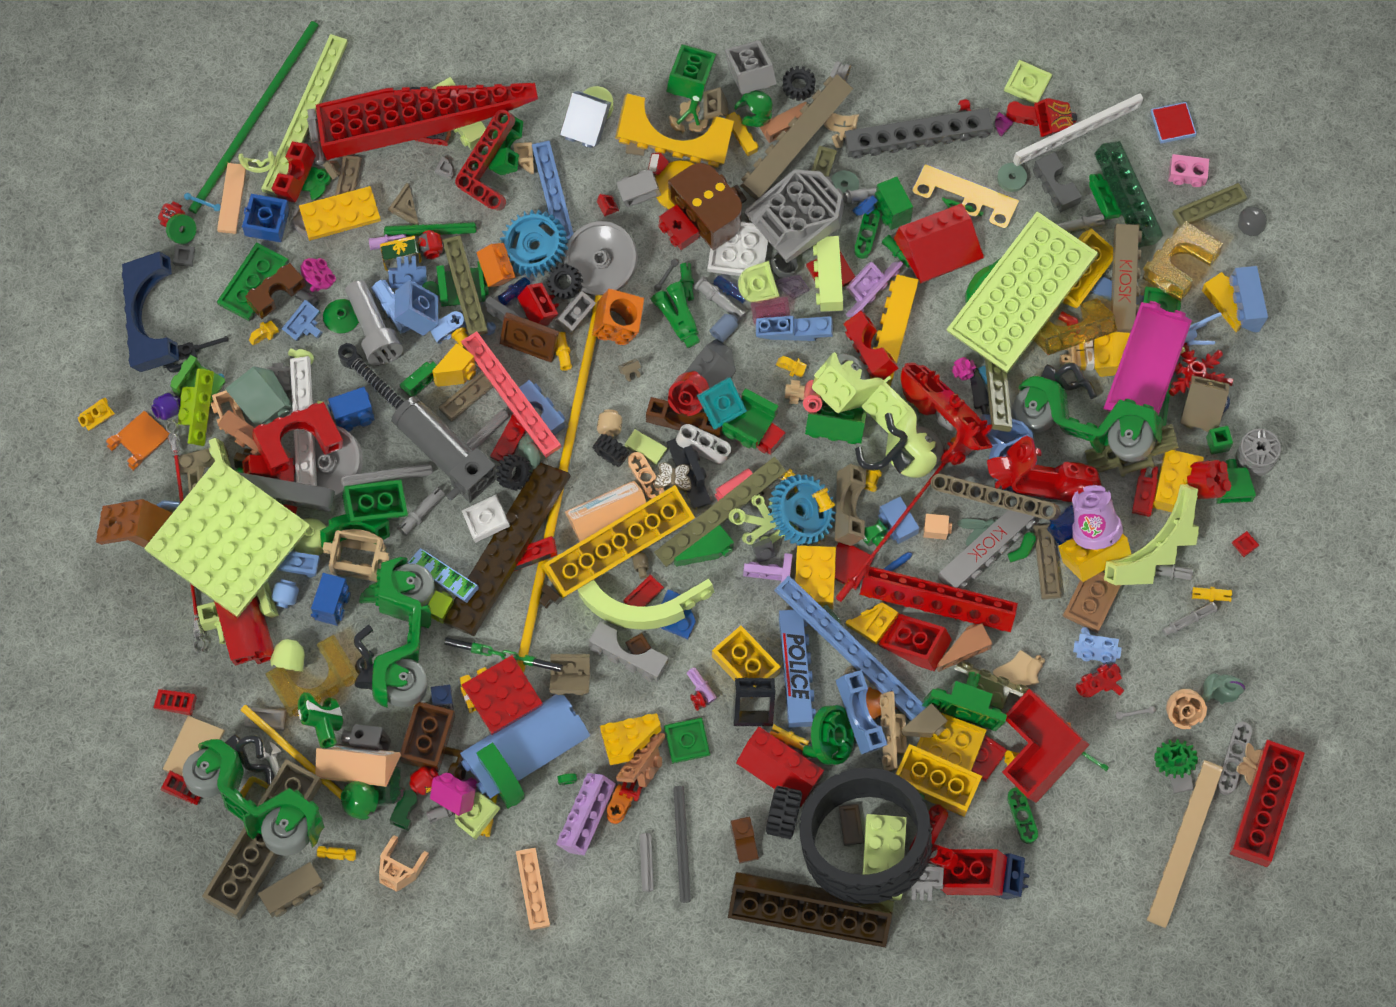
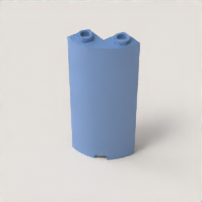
[460,694,590,798]

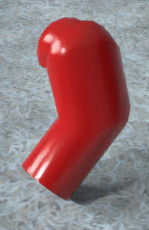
[1058,311,1080,335]

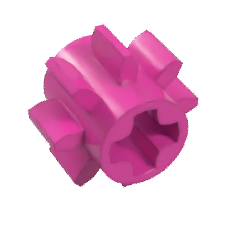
[952,357,976,381]

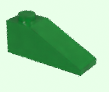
[674,525,734,567]

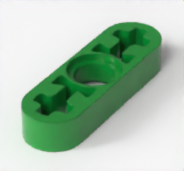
[854,208,880,259]
[1007,787,1038,844]

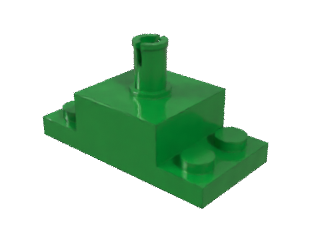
[922,672,1007,731]

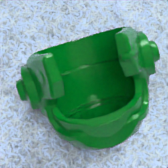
[734,90,773,127]

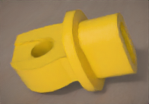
[249,320,279,346]
[776,356,807,378]

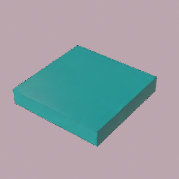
[697,377,747,429]

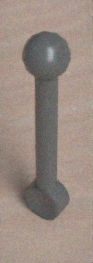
[654,259,678,291]

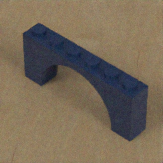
[122,251,179,372]

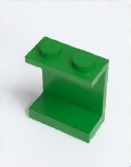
[436,261,489,307]
[722,388,779,450]

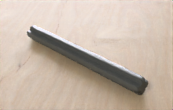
[673,786,691,903]

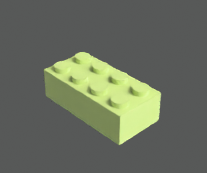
[862,814,907,900]

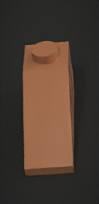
[937,624,992,672]

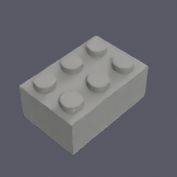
[725,40,776,94]

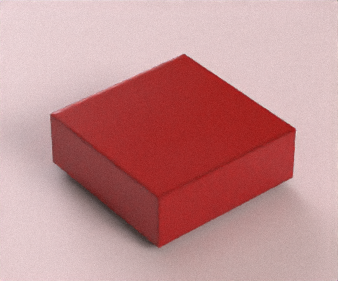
[1232,531,1259,557]

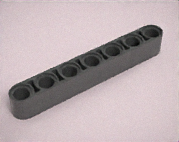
[202,467,335,512]

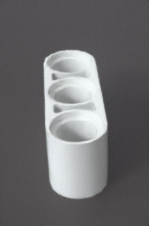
[676,424,731,464]

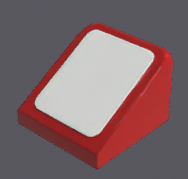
[648,153,669,175]

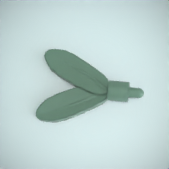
[957,518,998,546]

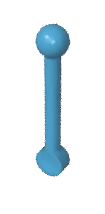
[184,193,221,212]

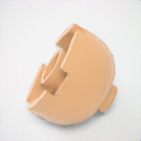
[1166,689,1207,729]

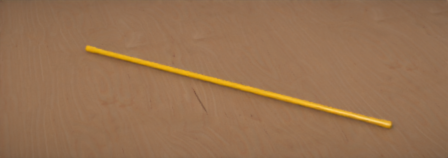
[480,295,603,837]

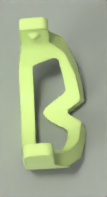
[238,151,275,173]

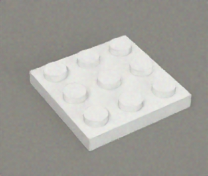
[707,222,768,276]

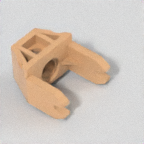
[379,835,429,892]

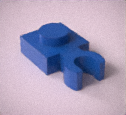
[852,195,878,216]

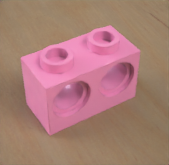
[1168,154,1209,187]

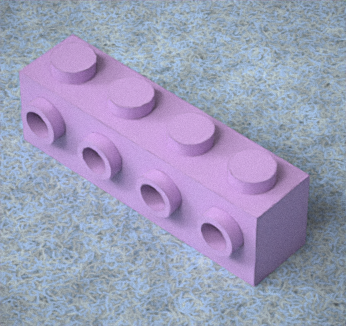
[556,773,616,856]

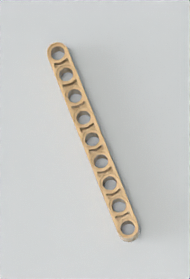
[1146,760,1223,928]

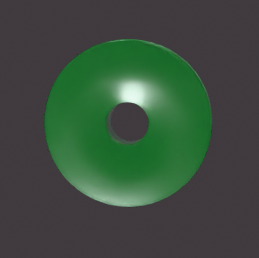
[166,214,196,244]

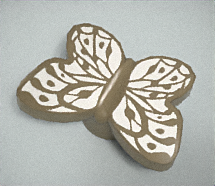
[654,462,691,491]

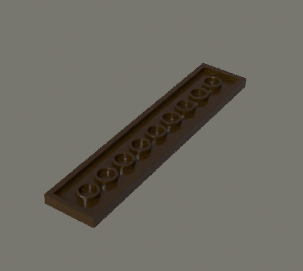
[443,462,571,636]

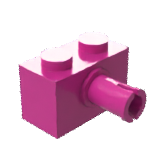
[430,772,477,816]

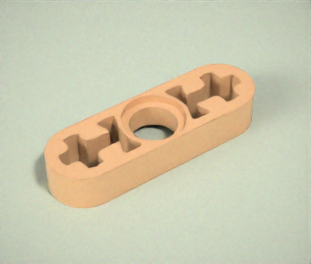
[628,452,664,500]

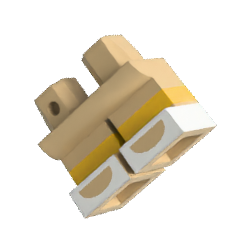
[1058,331,1094,371]

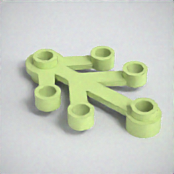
[729,495,798,545]

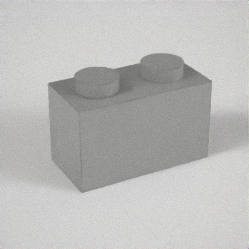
[617,169,661,208]

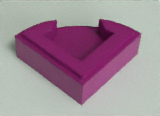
[995,112,1013,137]

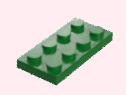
[217,242,289,322]

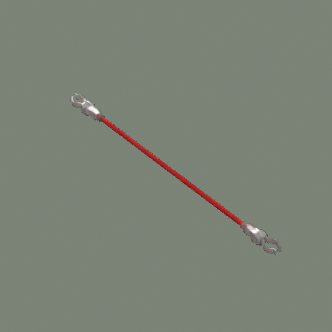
[166,419,206,654]

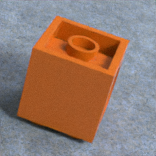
[592,289,644,345]

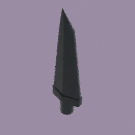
[969,360,990,415]

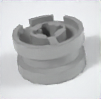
[830,61,851,82]

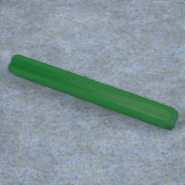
[384,222,476,236]

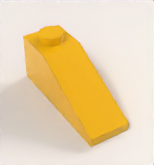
[1201,272,1241,332]

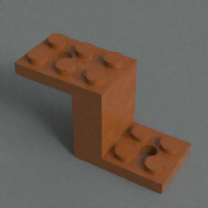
[96,499,173,548]

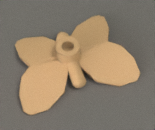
[1236,743,1261,785]

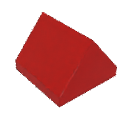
[597,194,619,217]

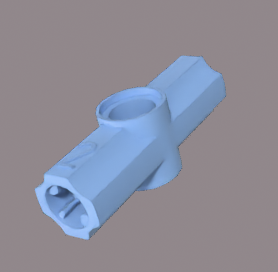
[371,280,410,334]

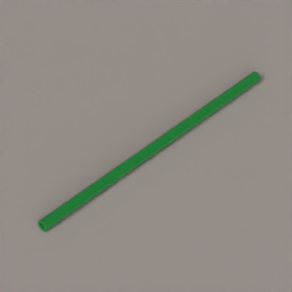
[188,21,319,214]

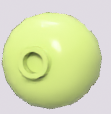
[294,518,326,555]

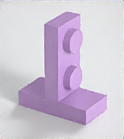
[743,553,792,583]

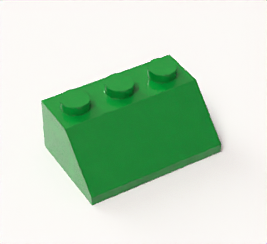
[805,401,867,444]
[342,480,408,523]

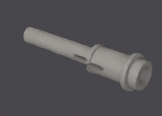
[843,187,876,204]

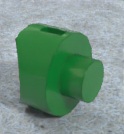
[862,519,888,547]

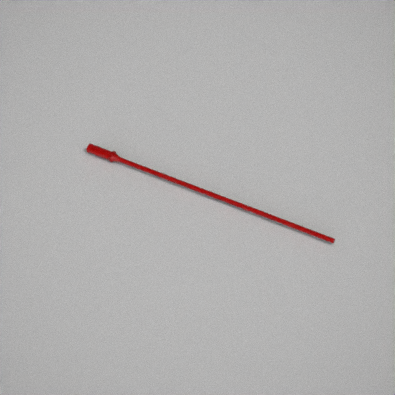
[836,463,946,602]

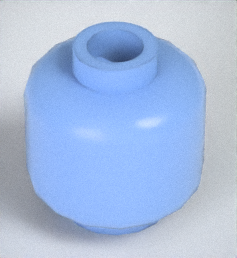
[272,579,299,608]

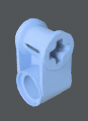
[430,311,466,344]

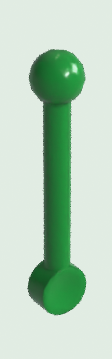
[1082,752,1109,771]

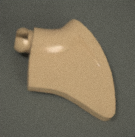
[993,650,1045,686]

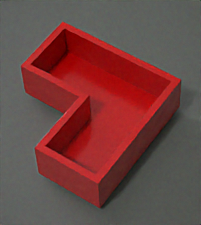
[1002,689,1090,803]

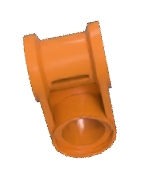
[607,784,636,824]

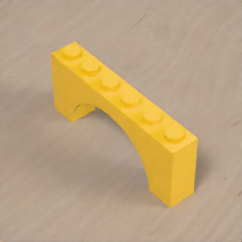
[615,93,734,168]

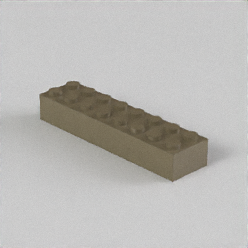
[202,759,322,921]

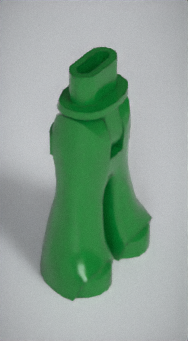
[650,281,700,348]

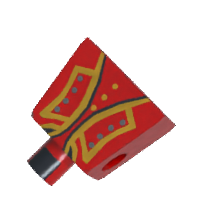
[1035,98,1077,137]

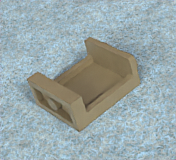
[1180,375,1229,432]

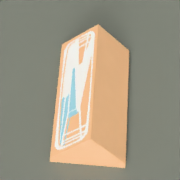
[565,481,646,542]
[316,745,401,787]

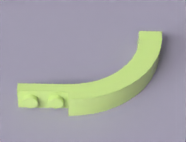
[577,579,715,629]

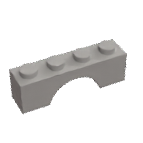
[589,622,669,682]

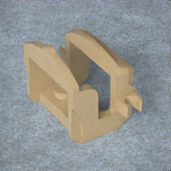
[322,529,389,582]

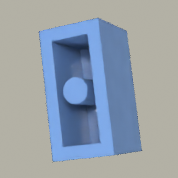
[878,497,919,544]

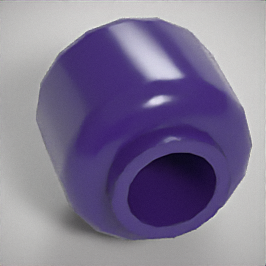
[151,393,180,420]

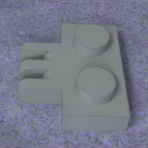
[911,867,944,901]

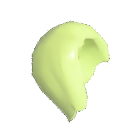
[270,639,305,672]

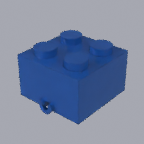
[242,194,290,243]
[328,387,375,432]
[311,573,351,626]

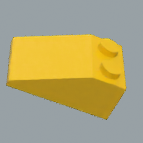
[1094,332,1130,377]

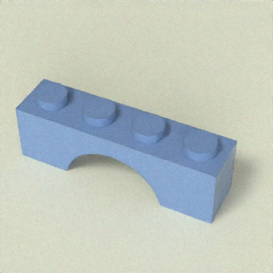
[835,670,888,755]

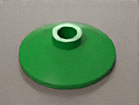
[323,299,359,334]

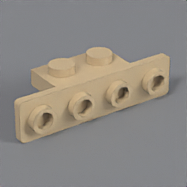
[879,691,907,771]

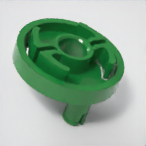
[803,705,855,765]

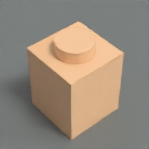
[923,514,952,540]

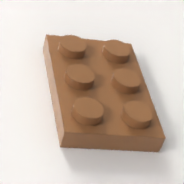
[1063,572,1121,633]

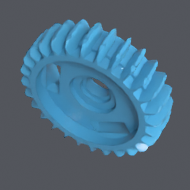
[500,209,569,278]
[768,474,836,546]

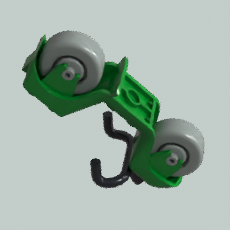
[1013,362,1164,462]
[353,557,434,708]
[182,734,325,856]

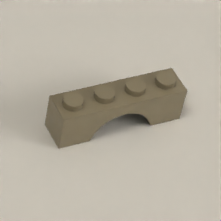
[835,464,866,546]

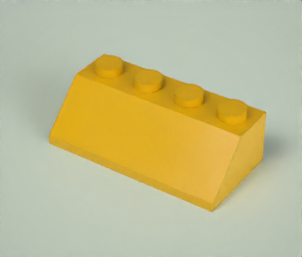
[1062,228,1113,308]
[896,744,982,817]

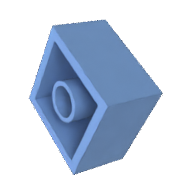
[394,280,438,336]

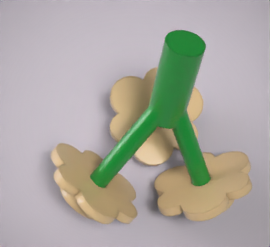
[669,96,708,132]

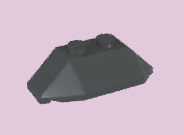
[685,339,736,388]

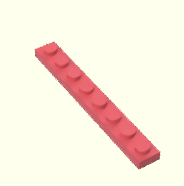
[461,331,561,458]

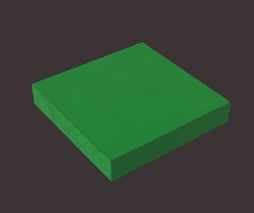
[664,718,711,764]

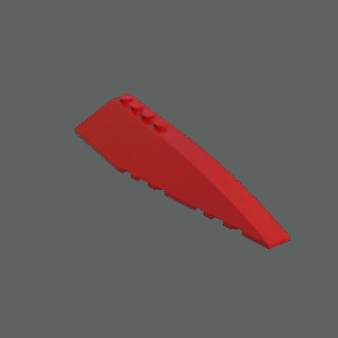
[315,83,538,160]

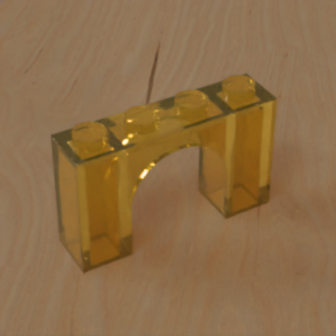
[1143,221,1223,301]
[1033,298,1117,355]
[265,634,358,717]

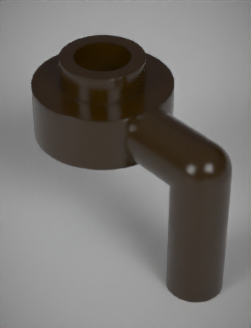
[445,747,466,781]

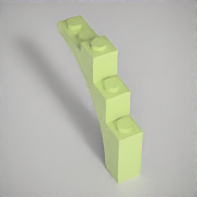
[1104,484,1199,585]

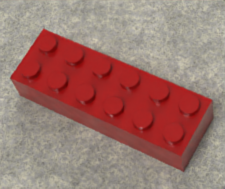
[1229,740,1305,867]

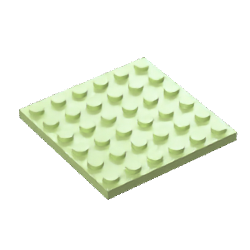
[144,458,310,618]

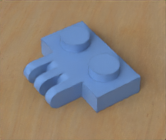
[388,256,427,288]

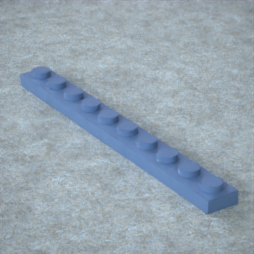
[774,575,926,721]

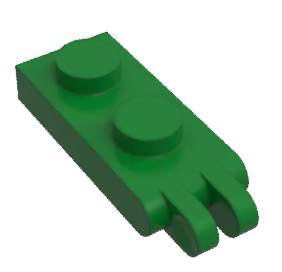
[1089,173,1122,220]

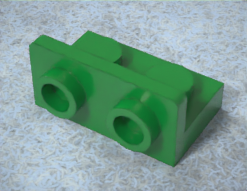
[400,362,437,397]

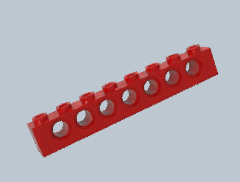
[859,566,1018,632]

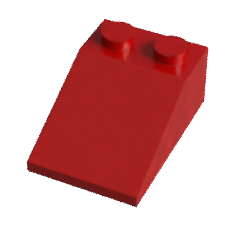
[878,613,952,672]

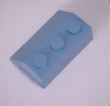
[1229,266,1268,332]

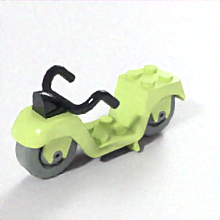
[812,352,944,478]

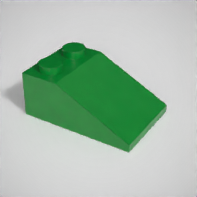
[666,44,716,102]

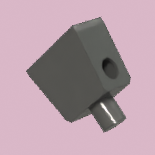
[341,724,391,751]

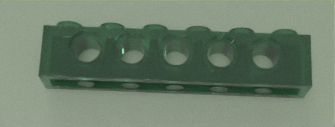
[1094,141,1164,247]

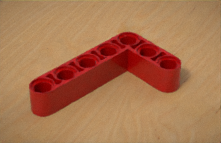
[455,110,515,211]

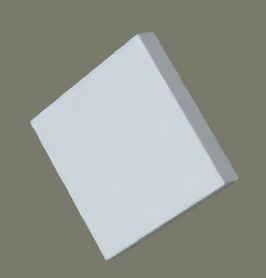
[462,495,510,543]

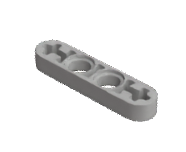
[1217,722,1252,795]

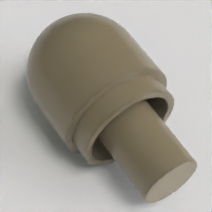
[633,552,649,579]

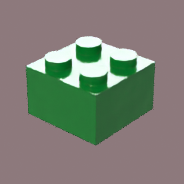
[874,176,913,230]

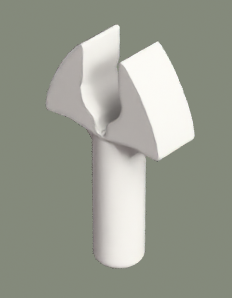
[261,742,281,777]

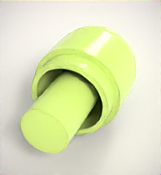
[288,348,314,364]

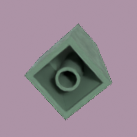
[225,366,293,427]

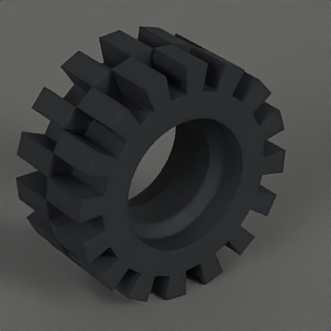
[782,66,816,101]
[547,264,583,299]
[592,434,629,467]
[496,454,532,491]

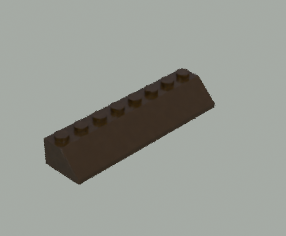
[728,872,894,948]

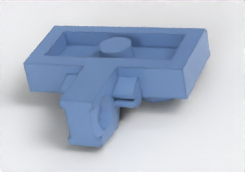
[282,300,323,341]

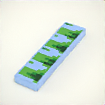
[408,548,479,603]

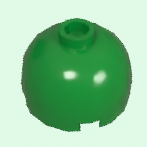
[341,781,379,820]

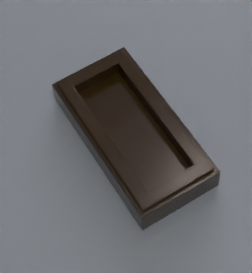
[839,804,864,846]

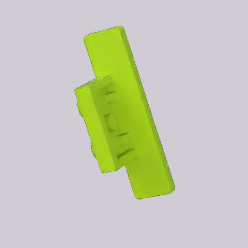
[178,368,214,446]

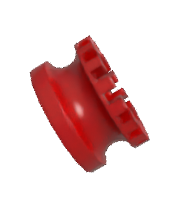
[690,691,706,711]

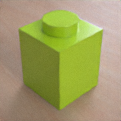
[428,591,454,624]

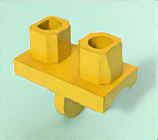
[78,398,115,431]

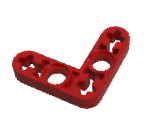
[910,805,958,870]

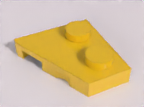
[845,602,898,645]

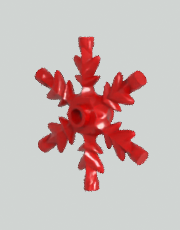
[1168,342,1234,397]

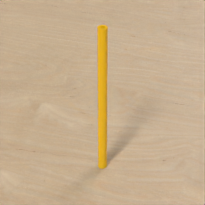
[240,705,342,800]

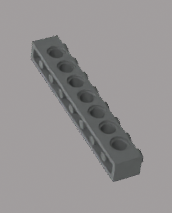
[844,108,993,159]

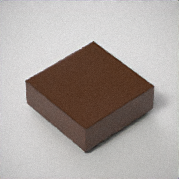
[625,633,651,655]

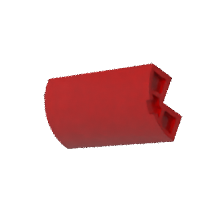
[214,596,274,666]

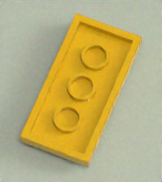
[299,186,381,241]

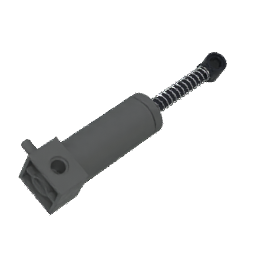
[338,343,497,503]

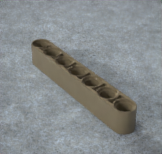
[931,474,1061,520]

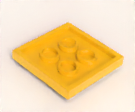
[917,712,987,771]

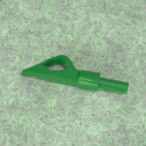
[942,197,984,216]

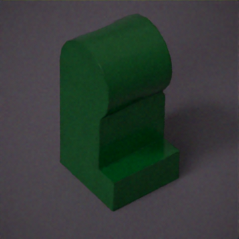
[389,790,418,831]

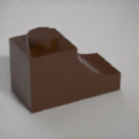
[730,816,759,864]

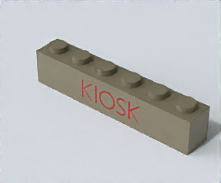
[1110,224,1142,333]

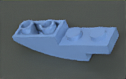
[756,316,833,341]

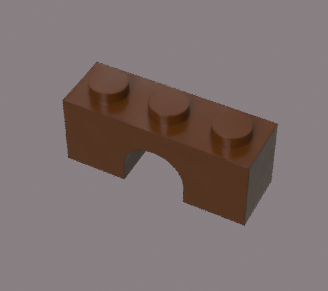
[245,263,306,319]

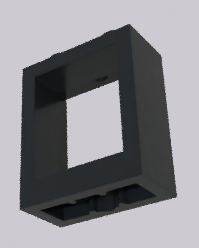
[733,678,776,726]

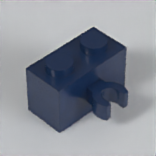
[992,853,1030,900]

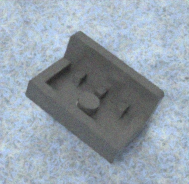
[485,296,527,322]

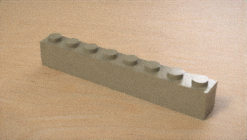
[740,74,853,200]

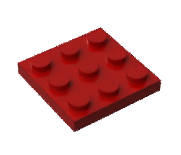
[461,655,543,735]

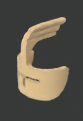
[824,113,859,148]

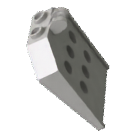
[744,170,844,263]

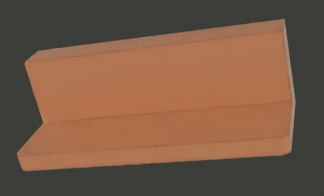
[759,102,807,143]

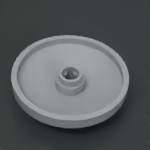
[564,221,638,296]
[290,426,363,499]

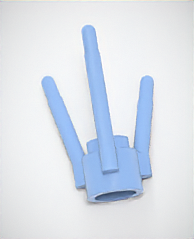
[1184,312,1222,346]

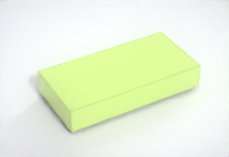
[625,429,667,465]

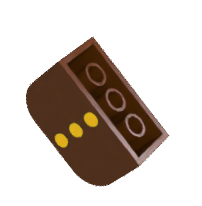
[668,163,742,250]

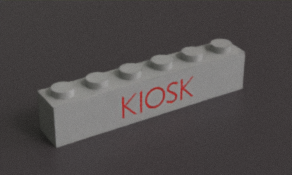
[938,502,1037,589]

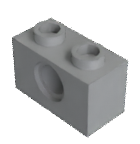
[554,291,596,333]

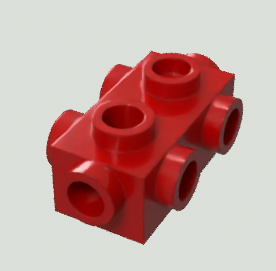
[1076,663,1124,698]

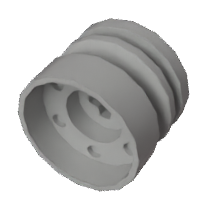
[1236,429,1281,477]

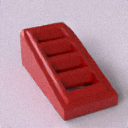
[153,689,197,716]
[160,770,201,805]

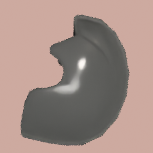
[1238,207,1267,236]
[770,252,799,278]

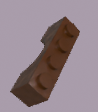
[646,397,723,438]

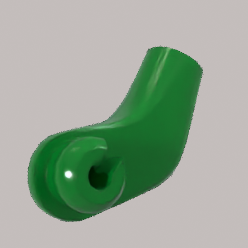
[1007,532,1036,563]

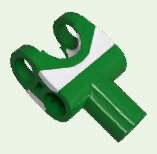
[298,692,343,748]

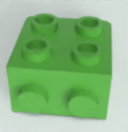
[170,355,225,405]

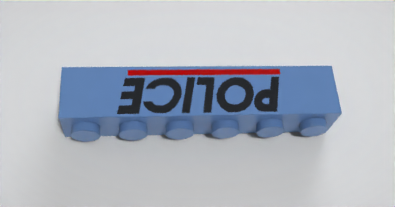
[779,610,816,728]

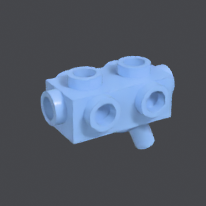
[1073,627,1122,664]

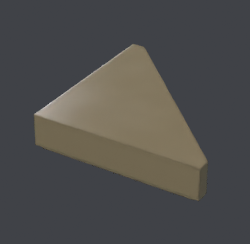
[388,183,419,225]

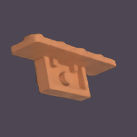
[218,410,291,458]
[616,733,665,787]

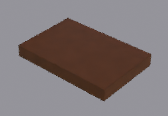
[499,312,559,363]

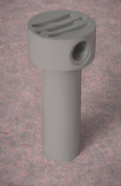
[345,280,403,366]

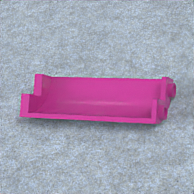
[1103,301,1192,415]

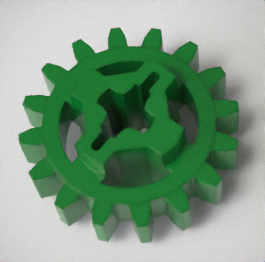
[1154,739,1198,778]

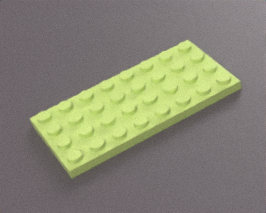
[946,212,1098,374]

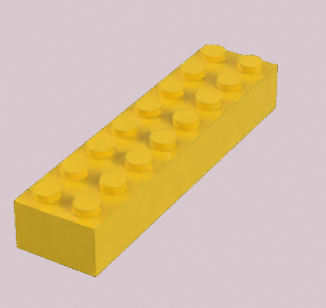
[542,485,695,599]

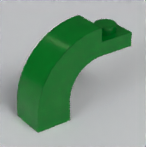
[320,514,390,548]
[476,742,525,809]

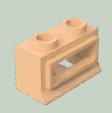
[211,391,246,434]

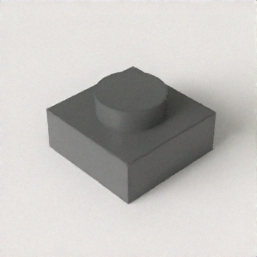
[173,245,195,267]
[751,538,776,563]

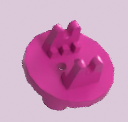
[300,258,336,292]

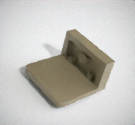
[550,654,590,695]

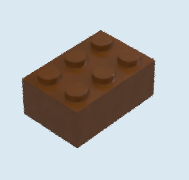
[400,702,455,772]

